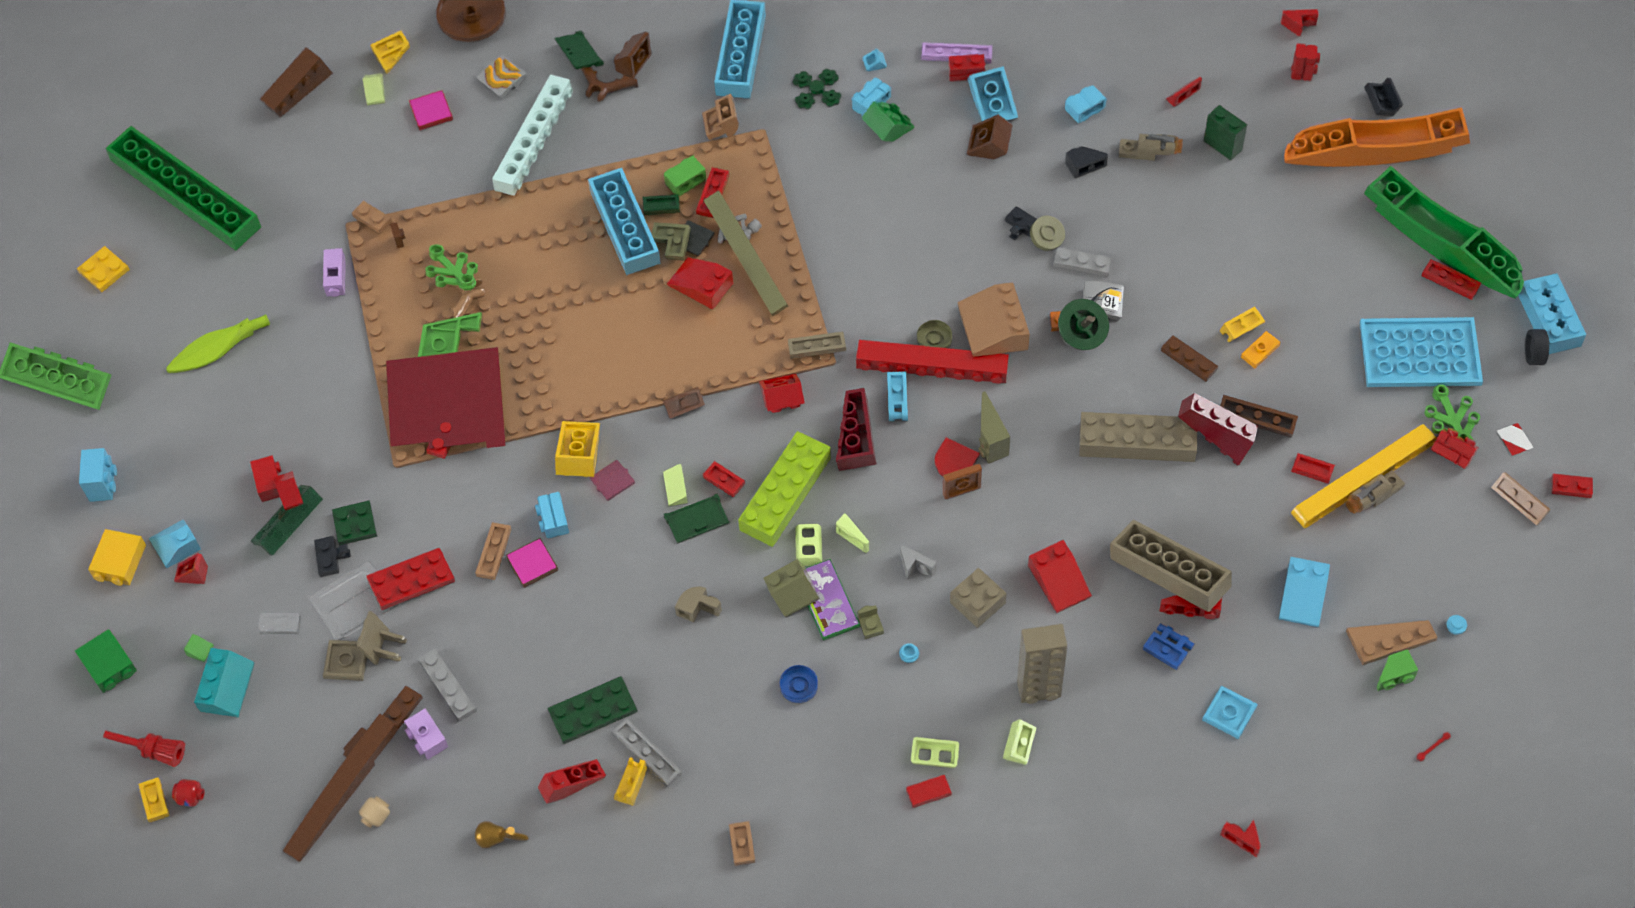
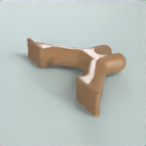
[438,265,485,318]

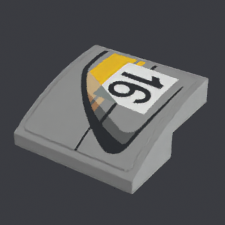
[1083,281,1124,321]

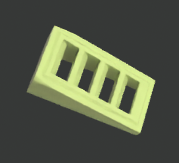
[836,513,869,553]

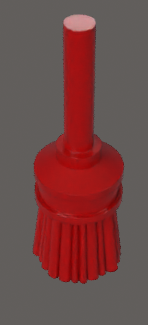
[103,730,185,767]

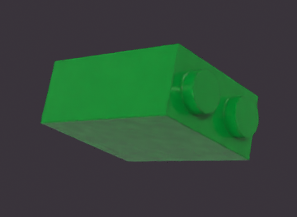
[74,629,137,693]

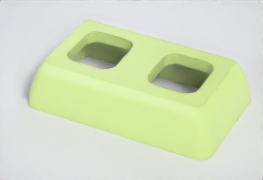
[795,524,822,566]
[911,737,959,768]

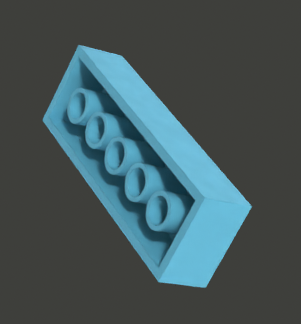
[714,0,766,99]
[588,168,661,275]

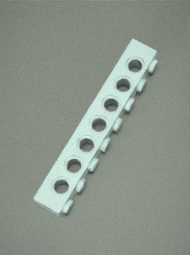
[492,75,573,196]

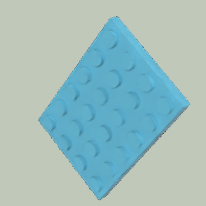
[1359,317,1483,387]

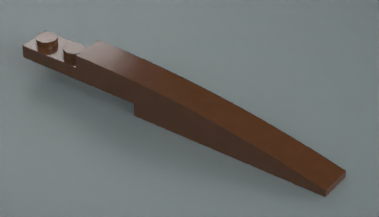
[283,685,423,862]

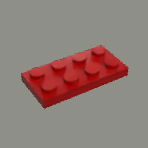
[366,547,455,611]

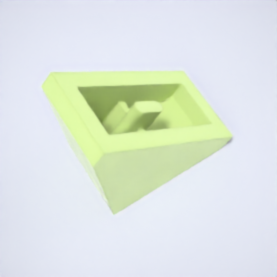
[363,73,385,105]

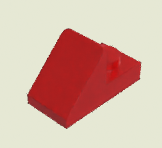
[1281,9,1319,37]
[1220,820,1261,857]

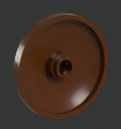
[436,0,506,42]

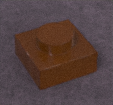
[390,222,406,249]

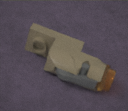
[1119,133,1183,161]
[1345,470,1405,514]

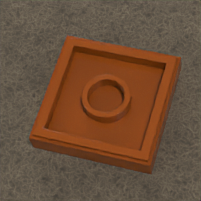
[943,463,982,499]

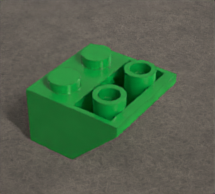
[862,101,915,142]

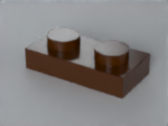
[663,387,705,419]

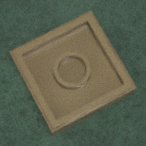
[323,640,367,681]

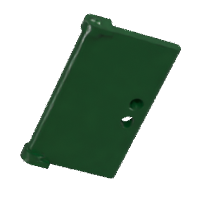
[555,31,604,70]
[663,493,729,544]

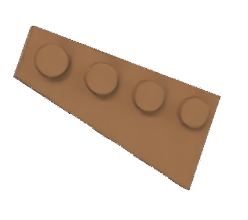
[1346,620,1438,665]

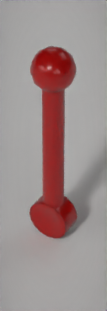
[1417,732,1451,761]

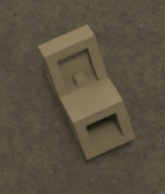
[675,586,722,622]

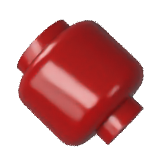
[172,779,205,807]

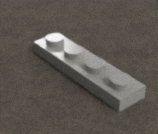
[418,648,476,722]

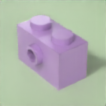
[404,709,448,760]

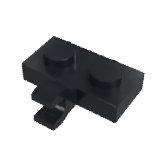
[1005,206,1037,241]
[314,536,351,577]

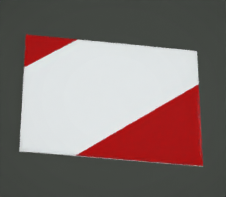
[1497,423,1533,456]

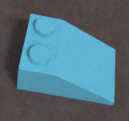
[967,66,1018,121]
[1279,557,1330,627]

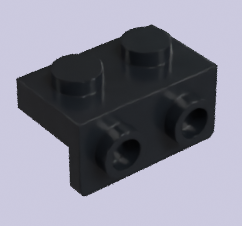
[1364,78,1403,116]

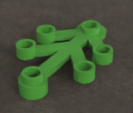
[425,244,478,291]
[1424,384,1480,440]

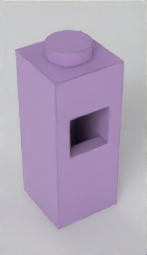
[323,248,345,297]

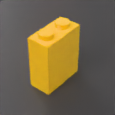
[88,529,146,586]

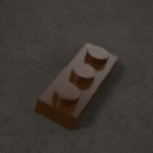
[1161,335,1218,382]

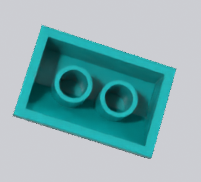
[194,648,254,717]

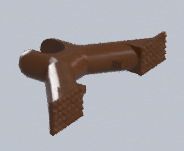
[581,66,639,102]

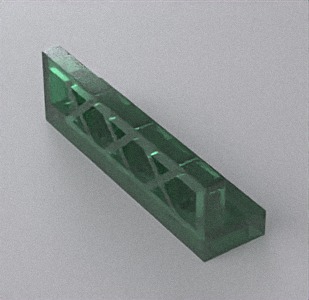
[251,485,323,556]

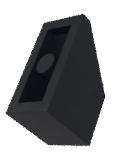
[1065,146,1108,179]

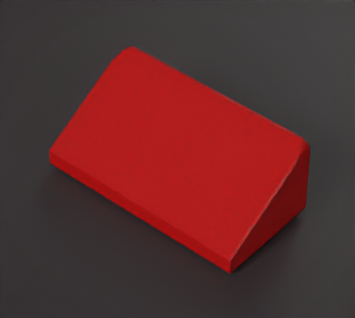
[1166,77,1202,107]

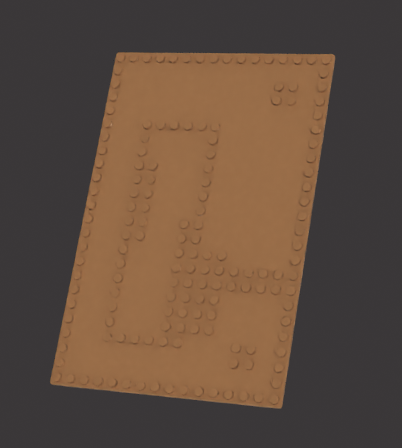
[345,129,836,468]

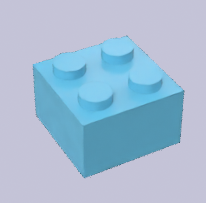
[79,448,117,502]

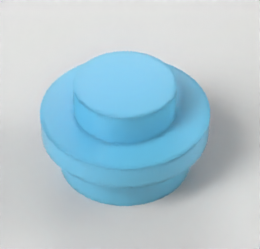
[1446,615,1467,635]
[899,643,919,663]

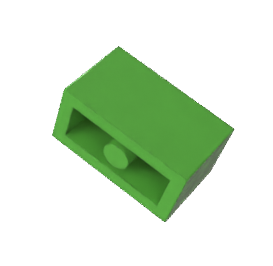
[663,155,707,197]

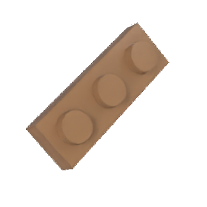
[1491,472,1551,525]
[475,522,512,580]

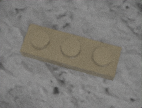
[788,331,846,359]

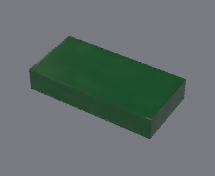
[643,194,680,215]

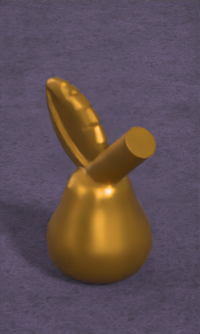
[475,821,529,848]

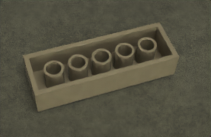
[1079,412,1197,462]
[1110,519,1232,612]
[1017,623,1067,704]

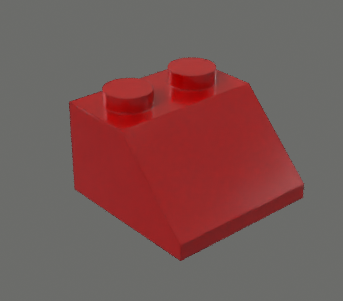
[759,373,805,413]

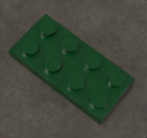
[547,676,638,745]

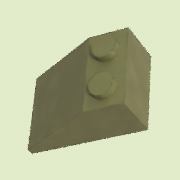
[979,391,1010,464]

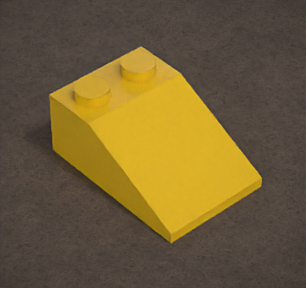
[555,421,600,477]

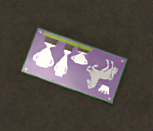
[806,559,860,641]

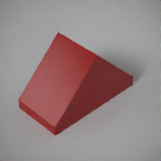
[274,471,304,510]
[174,553,208,584]

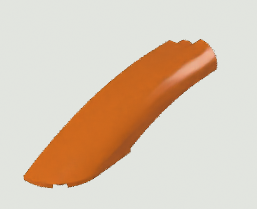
[1284,107,1470,167]

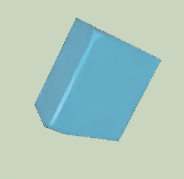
[862,48,887,72]

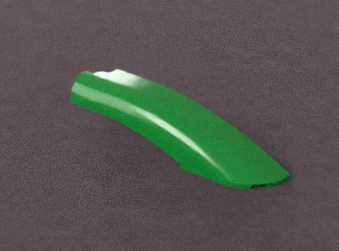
[1364,166,1524,299]

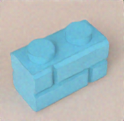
[852,77,891,116]
[535,492,569,539]

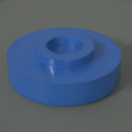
[780,665,818,703]

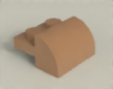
[702,94,739,140]

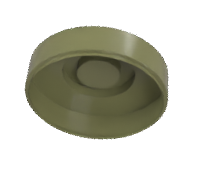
[1030,216,1065,251]
[917,320,952,348]

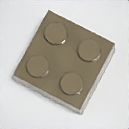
[950,567,1007,628]

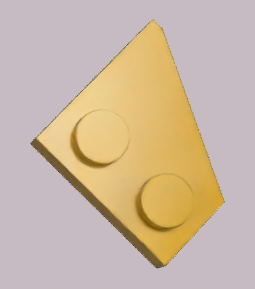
[370,30,410,74]

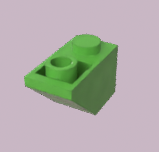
[1376,649,1418,691]

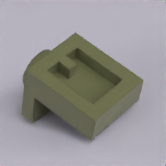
[857,605,884,639]

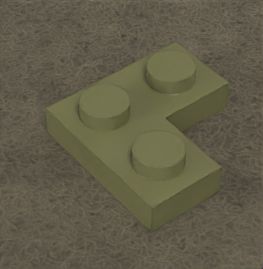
[652,222,691,260]

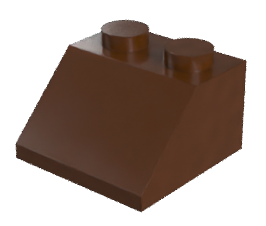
[614,31,652,79]
[967,114,1013,160]

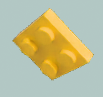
[77,246,130,292]

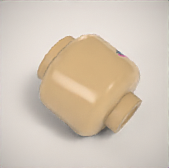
[359,796,390,828]

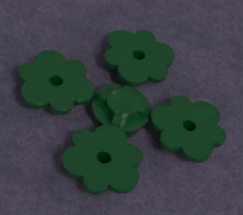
[793,69,841,109]

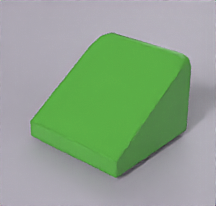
[184,634,214,662]

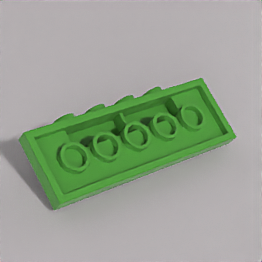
[0,342,112,410]

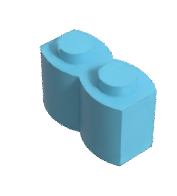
[1065,85,1107,123]

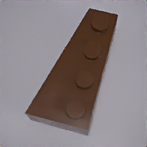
[260,47,333,118]

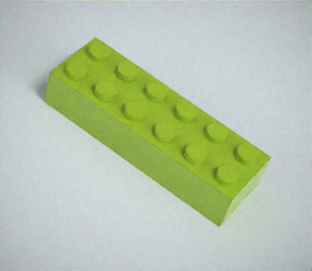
[738,431,831,547]

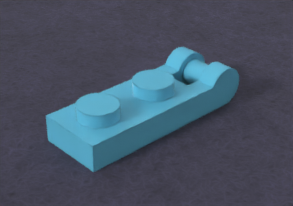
[887,372,908,421]

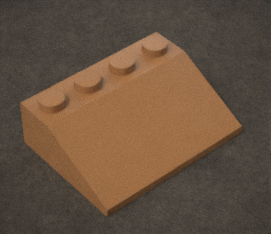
[957,282,1030,357]

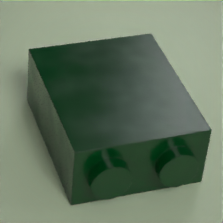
[1203,105,1247,161]

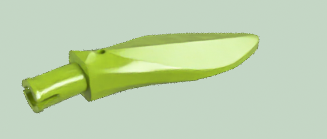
[167,314,270,373]

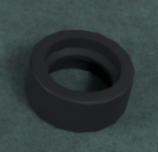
[1524,329,1549,365]

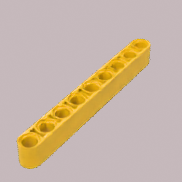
[1291,424,1437,528]

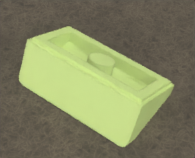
[663,464,688,506]
[1003,719,1037,765]

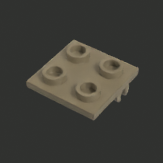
[357,611,407,665]

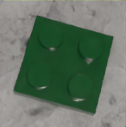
[332,500,378,546]

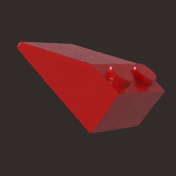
[667,257,734,310]
[1028,540,1092,613]

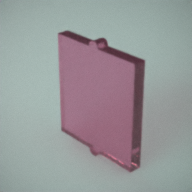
[590,460,635,501]

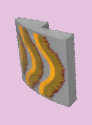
[477,55,528,99]

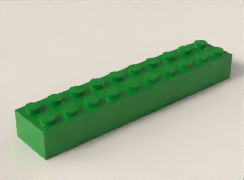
[105,126,261,251]

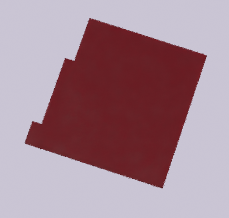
[386,347,506,449]

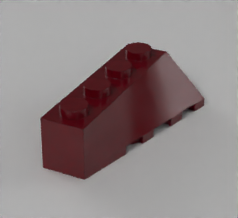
[1178,393,1258,466]

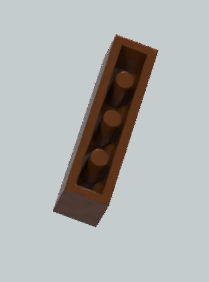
[1220,395,1298,438]

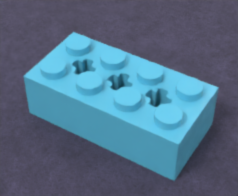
[1518,273,1587,354]

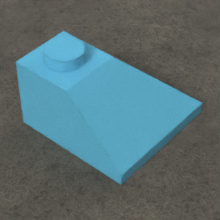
[149,520,201,569]

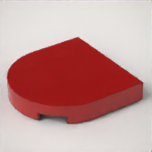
[935,437,980,477]

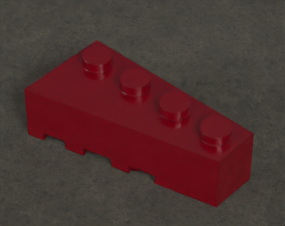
[836,388,877,471]

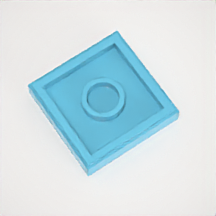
[1202,686,1258,739]

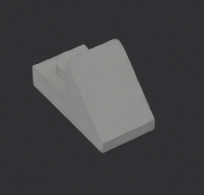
[900,545,937,579]

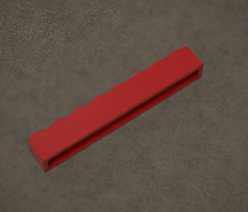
[856,340,1009,384]

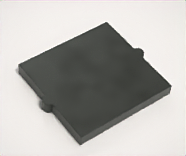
[685,220,715,257]

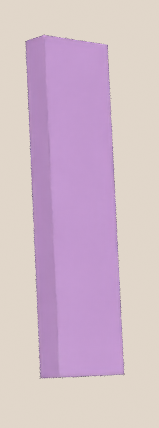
[921,42,992,63]

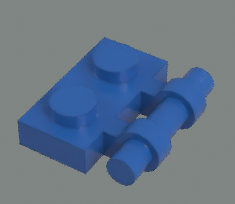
[1142,623,1195,670]

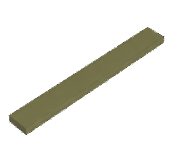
[704,191,789,316]

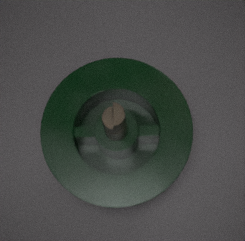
[1058,299,1109,350]

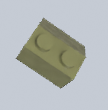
[763,559,820,618]

